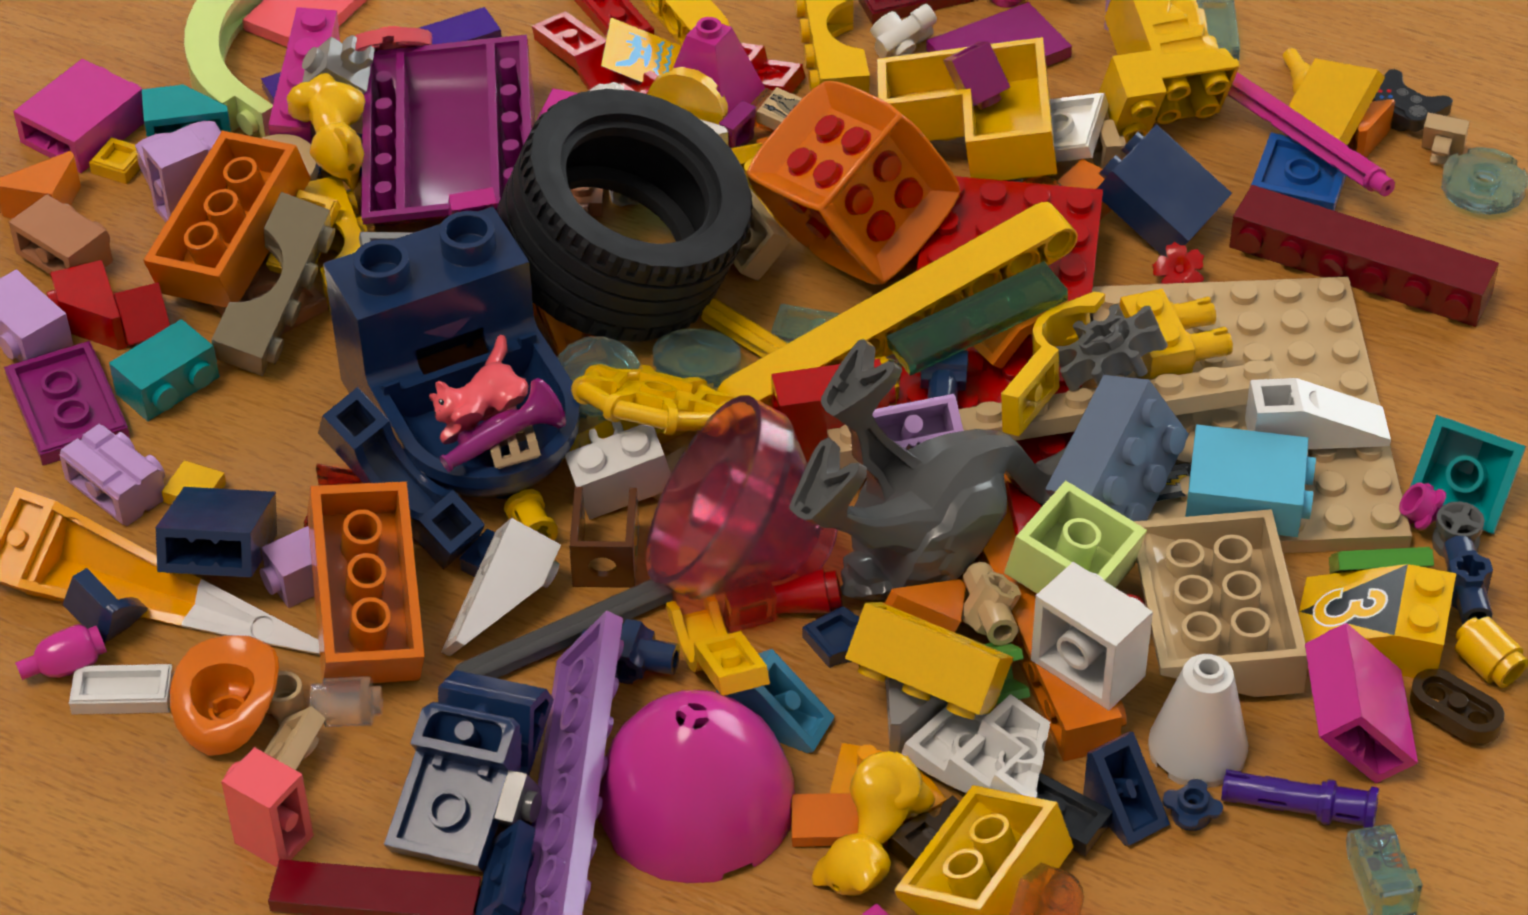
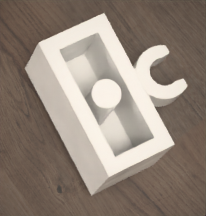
[565,422,676,520]

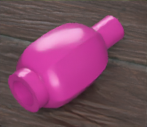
[15,624,107,680]

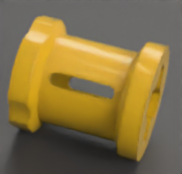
[504,489,559,541]

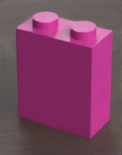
[13,58,144,173]
[1305,623,1418,784]

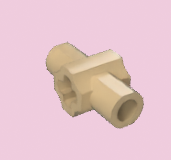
[962,562,1021,646]

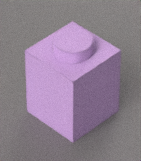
[260,526,314,608]

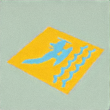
[601,18,681,82]

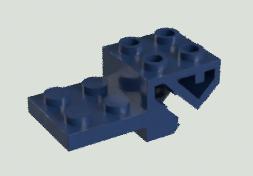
[384,670,554,872]

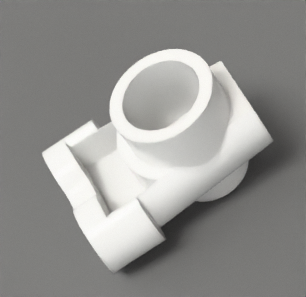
[870,4,937,58]

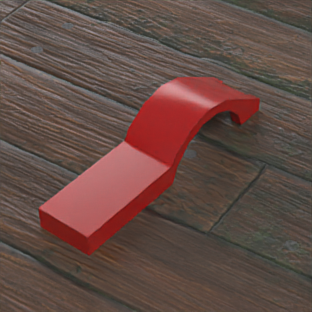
[532,11,659,94]

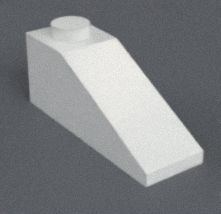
[441,518,561,656]

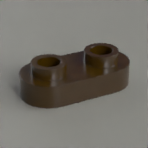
[1410,669,1504,744]

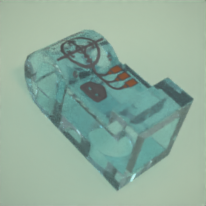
[1346,824,1423,915]

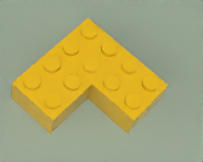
[877,37,1057,180]

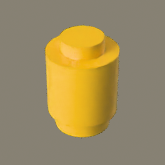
[1455,617,1528,688]

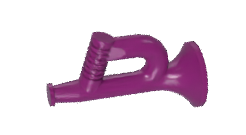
[440,378,566,472]

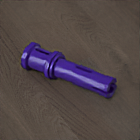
[1221,769,1379,833]

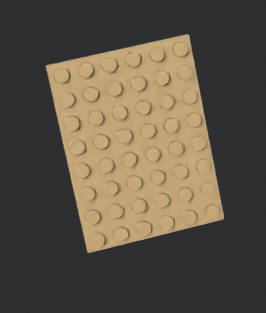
[1090,277,1412,553]

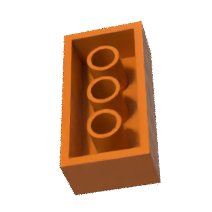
[143,131,311,308]
[307,482,425,686]

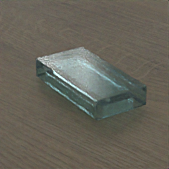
[1196,0,1240,61]

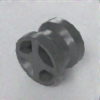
[1432,502,1485,557]

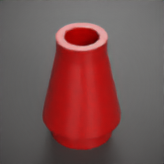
[771,567,843,614]

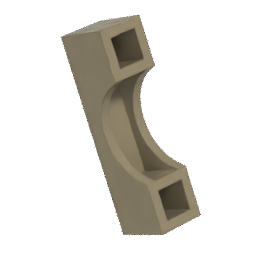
[211,192,335,376]

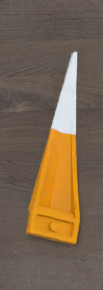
[0,487,320,656]

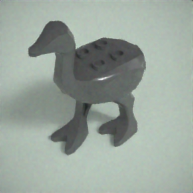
[789,339,1066,601]

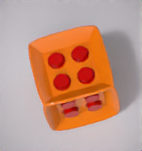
[747,81,960,285]

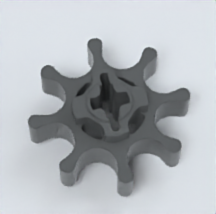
[1056,304,1168,391]

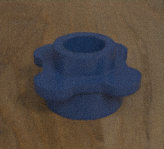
[1162,779,1223,831]

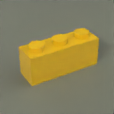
[845,602,1014,719]

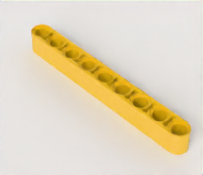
[717,202,1078,433]

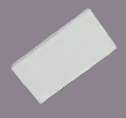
[69,664,174,714]

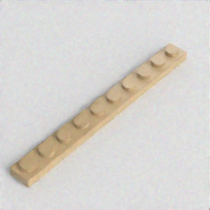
[827,360,1284,468]

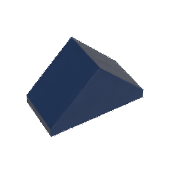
[1083,732,1170,846]

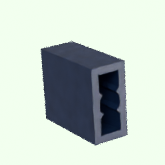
[1096,124,1232,258]
[155,487,277,577]

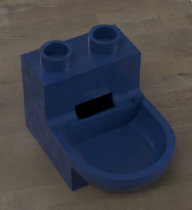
[324,207,580,499]

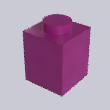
[943,41,1010,109]

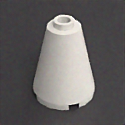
[1148,654,1248,788]

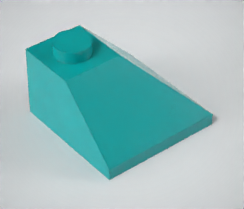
[1410,415,1527,534]

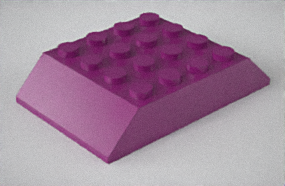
[362,34,535,227]

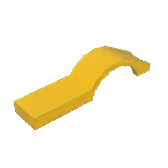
[1001,291,1105,436]
[666,592,770,696]

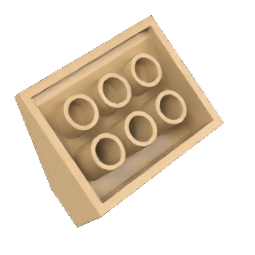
[1133,509,1308,697]

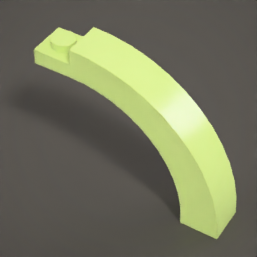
[184,0,273,138]

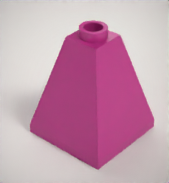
[673,17,767,114]

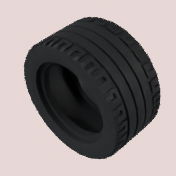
[496,89,753,342]

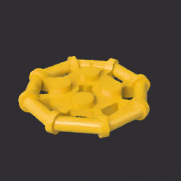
[571,364,741,435]

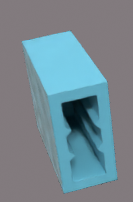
[1185,424,1316,537]

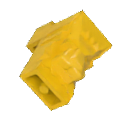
[1098,0,1240,143]

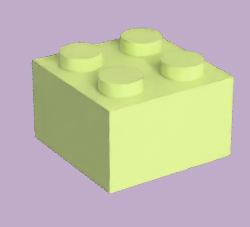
[1004,480,1147,594]

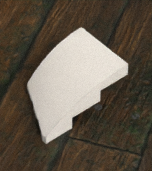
[901,694,1050,798]

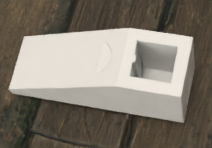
[1245,378,1391,449]

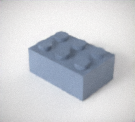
[1045,375,1189,521]

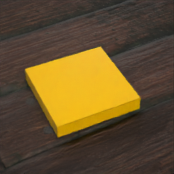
[1279,58,1385,145]

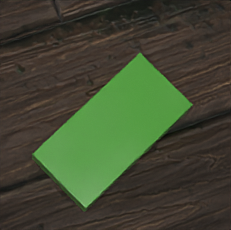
[1329,547,1434,574]

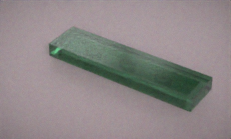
[887,261,1068,376]

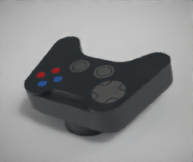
[1372,69,1453,132]

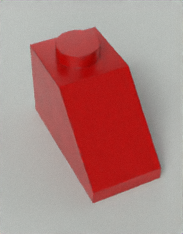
[46,260,127,350]
[113,282,170,346]

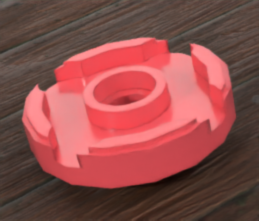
[355,26,432,51]

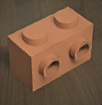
[9,194,113,274]

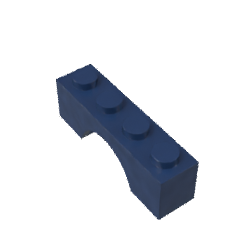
[318,387,485,570]

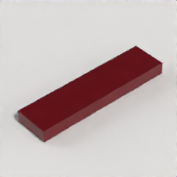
[268,859,481,915]

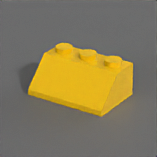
[894,785,1074,915]

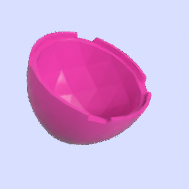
[597,690,795,883]

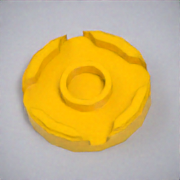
[647,67,728,125]

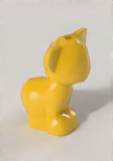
[286,73,365,192]
[811,751,936,896]

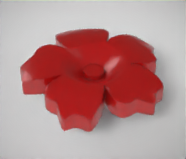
[1152,242,1204,284]

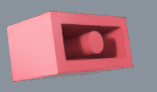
[221,747,314,867]

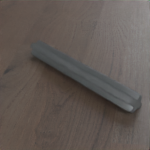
[454,575,673,678]

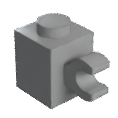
[302,35,375,94]

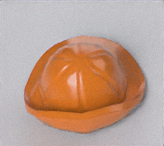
[170,635,279,756]

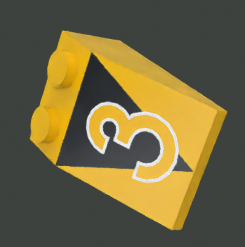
[1298,564,1456,678]

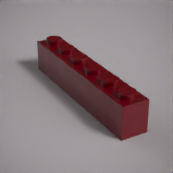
[1229,185,1499,327]

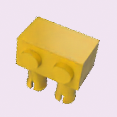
[1120,288,1233,380]

